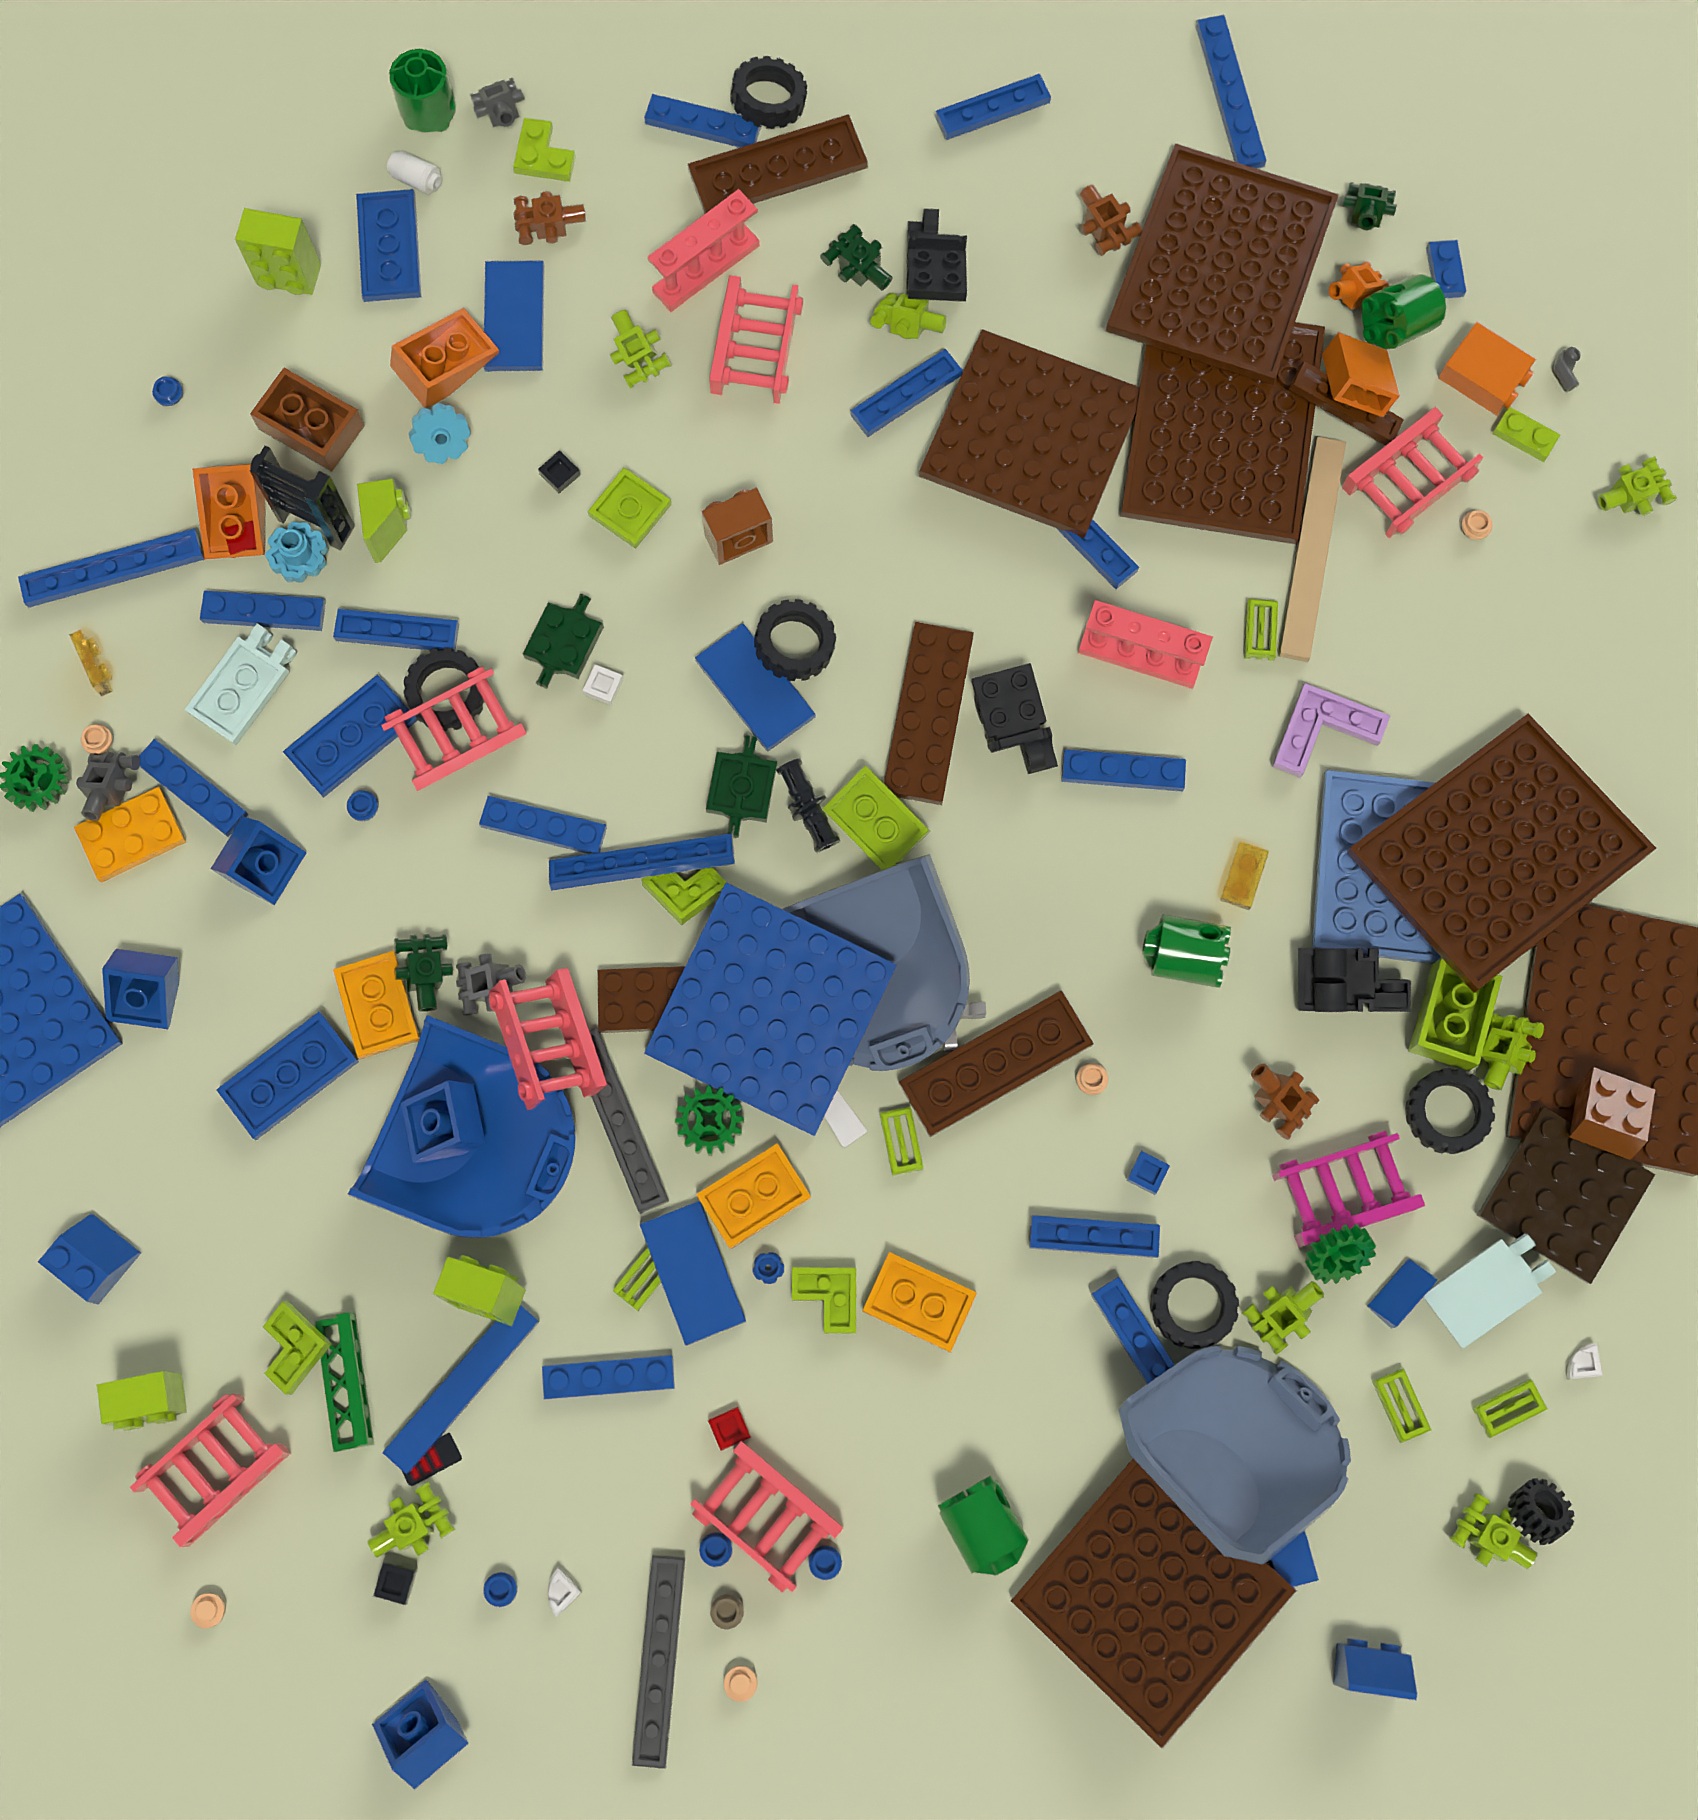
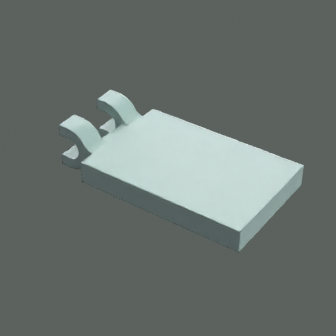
[185,624,297,745]
[1424,1234,1556,1349]

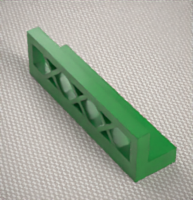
[315,1312,374,1452]

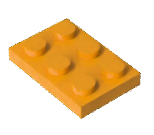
[74,786,186,883]
[333,950,420,1060]
[696,1143,811,1250]
[862,1252,977,1353]

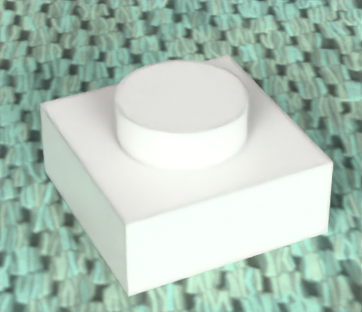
[582,664,623,705]

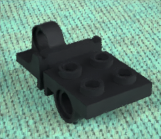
[906,208,967,302]
[971,663,1058,774]
[1298,948,1411,1012]

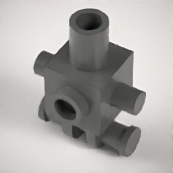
[470,78,525,127]
[76,752,140,821]
[456,954,526,1015]

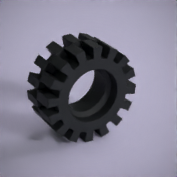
[1508,1478,1575,1545]

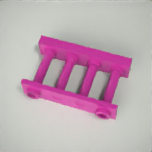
[1272,1131,1425,1248]

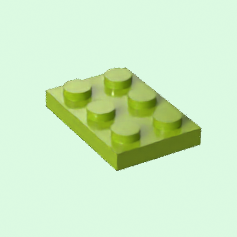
[822,765,931,870]

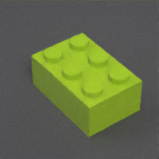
[235,208,321,295]
[1408,957,1503,1071]

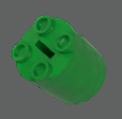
[389,48,456,133]
[1361,274,1446,349]
[1142,914,1231,988]
[938,1475,1029,1576]

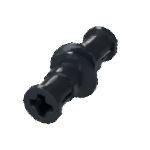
[776,758,840,853]

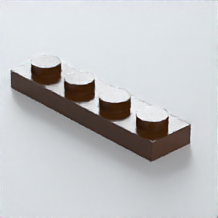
[1289,361,1404,446]

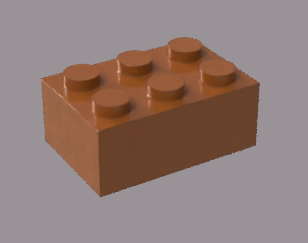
[250,368,365,472]

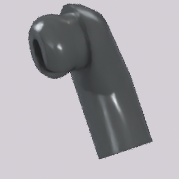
[1554,347,1581,392]

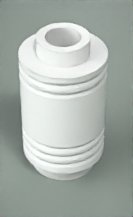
[387,150,442,194]

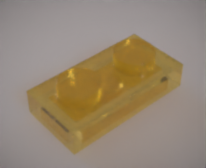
[70,630,113,696]
[1220,841,1269,910]

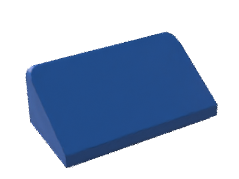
[1367,1259,1438,1329]

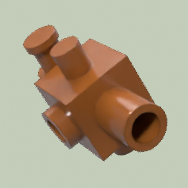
[1080,185,1142,256]
[513,191,586,245]
[1251,1064,1319,1140]

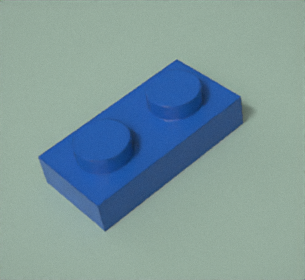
[1426,240,1466,299]

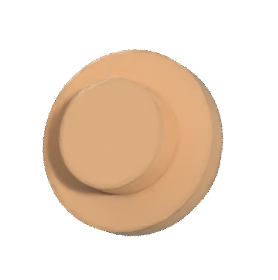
[1462,510,1492,540]
[81,724,113,755]
[1076,1063,1108,1095]
[190,1593,225,1628]
[724,1666,757,1702]

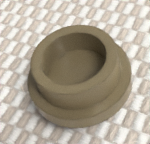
[710,1594,744,1629]

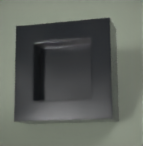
[538,450,581,494]
[373,1562,417,1605]

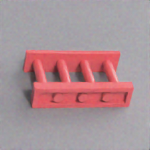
[648,189,760,312]
[709,275,803,404]
[1342,407,1484,538]
[1078,600,1213,689]
[381,666,527,791]
[489,968,607,1110]
[130,1394,291,1548]
[690,1441,843,1592]

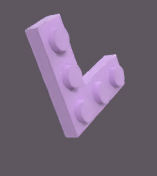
[1272,683,1390,778]

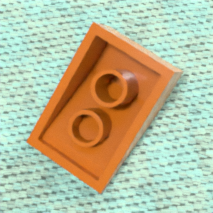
[390,308,499,408]
[192,464,265,559]

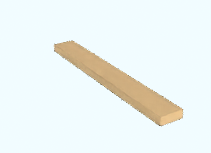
[1278,437,1346,662]

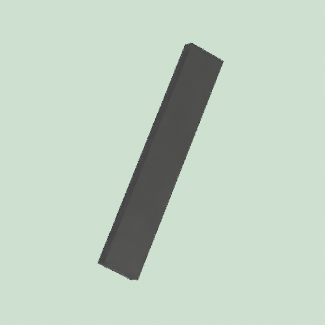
[589,1027,669,1214]
[632,1555,686,1769]

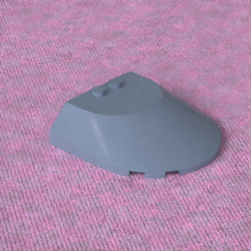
[783,854,970,1071]
[1119,1346,1351,1564]

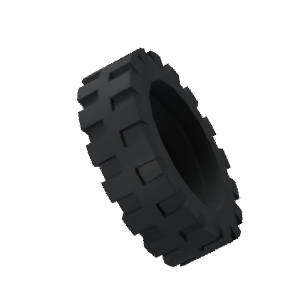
[730,56,807,129]
[754,599,836,681]
[403,648,485,731]
[1405,1068,1495,1154]
[1150,1261,1239,1349]

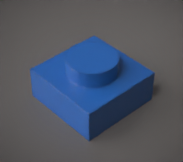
[1126,1151,1170,1195]

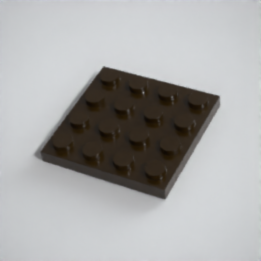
[1476,1107,1656,1284]

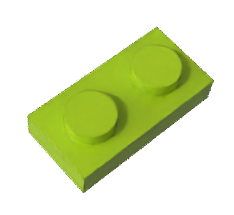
[1493,407,1561,462]

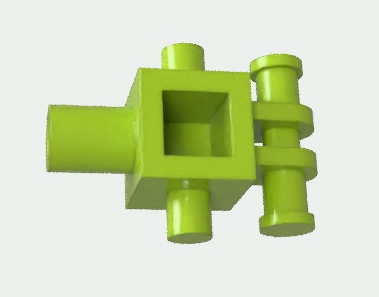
[870,293,947,340]
[610,309,672,389]
[1598,457,1677,516]
[1482,1013,1544,1090]
[1241,1281,1324,1354]
[367,1482,456,1558]
[1449,1493,1537,1569]

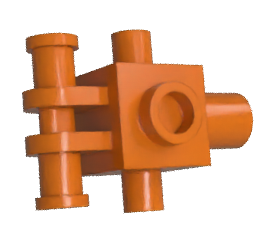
[1329,261,1389,309]

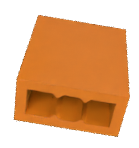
[1438,322,1536,416]
[1322,332,1400,417]

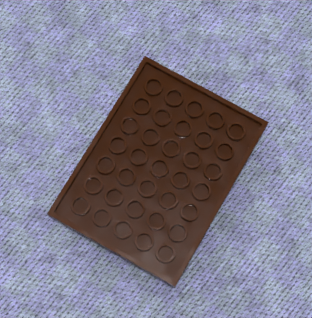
[1106,143,1339,385]
[1120,322,1325,544]
[1347,713,1656,993]
[1506,904,1698,1177]

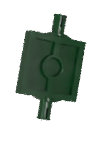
[523,594,604,689]
[706,736,777,838]

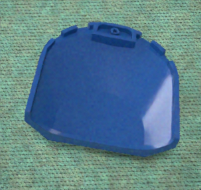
[348,1016,575,1238]

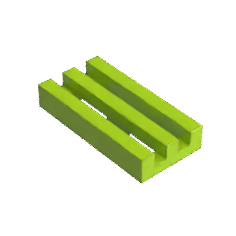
[1244,599,1278,661]
[880,1107,924,1176]
[613,1247,661,1311]
[1372,1369,1431,1443]
[1472,1379,1548,1438]

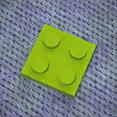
[588,467,672,549]

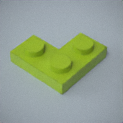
[513,118,575,182]
[641,867,727,926]
[792,1267,857,1334]
[263,1301,332,1395]

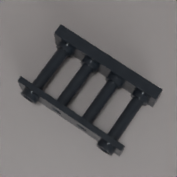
[250,446,355,551]

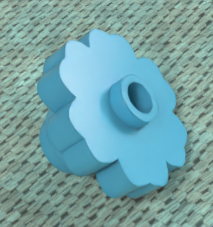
[409,403,471,464]
[265,522,328,583]

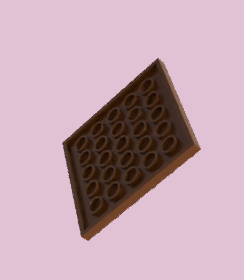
[919,329,1140,538]
[1011,1458,1297,1749]

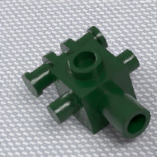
[1343,182,1397,230]
[820,224,893,291]
[394,934,453,1012]

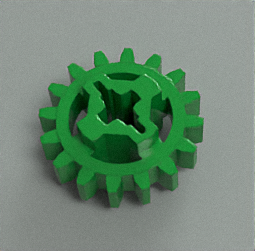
[0,744,70,812]
[675,1086,744,1156]
[1305,1224,1376,1284]

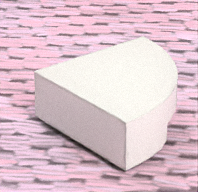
[1567,1343,1603,1380]
[548,1568,582,1617]

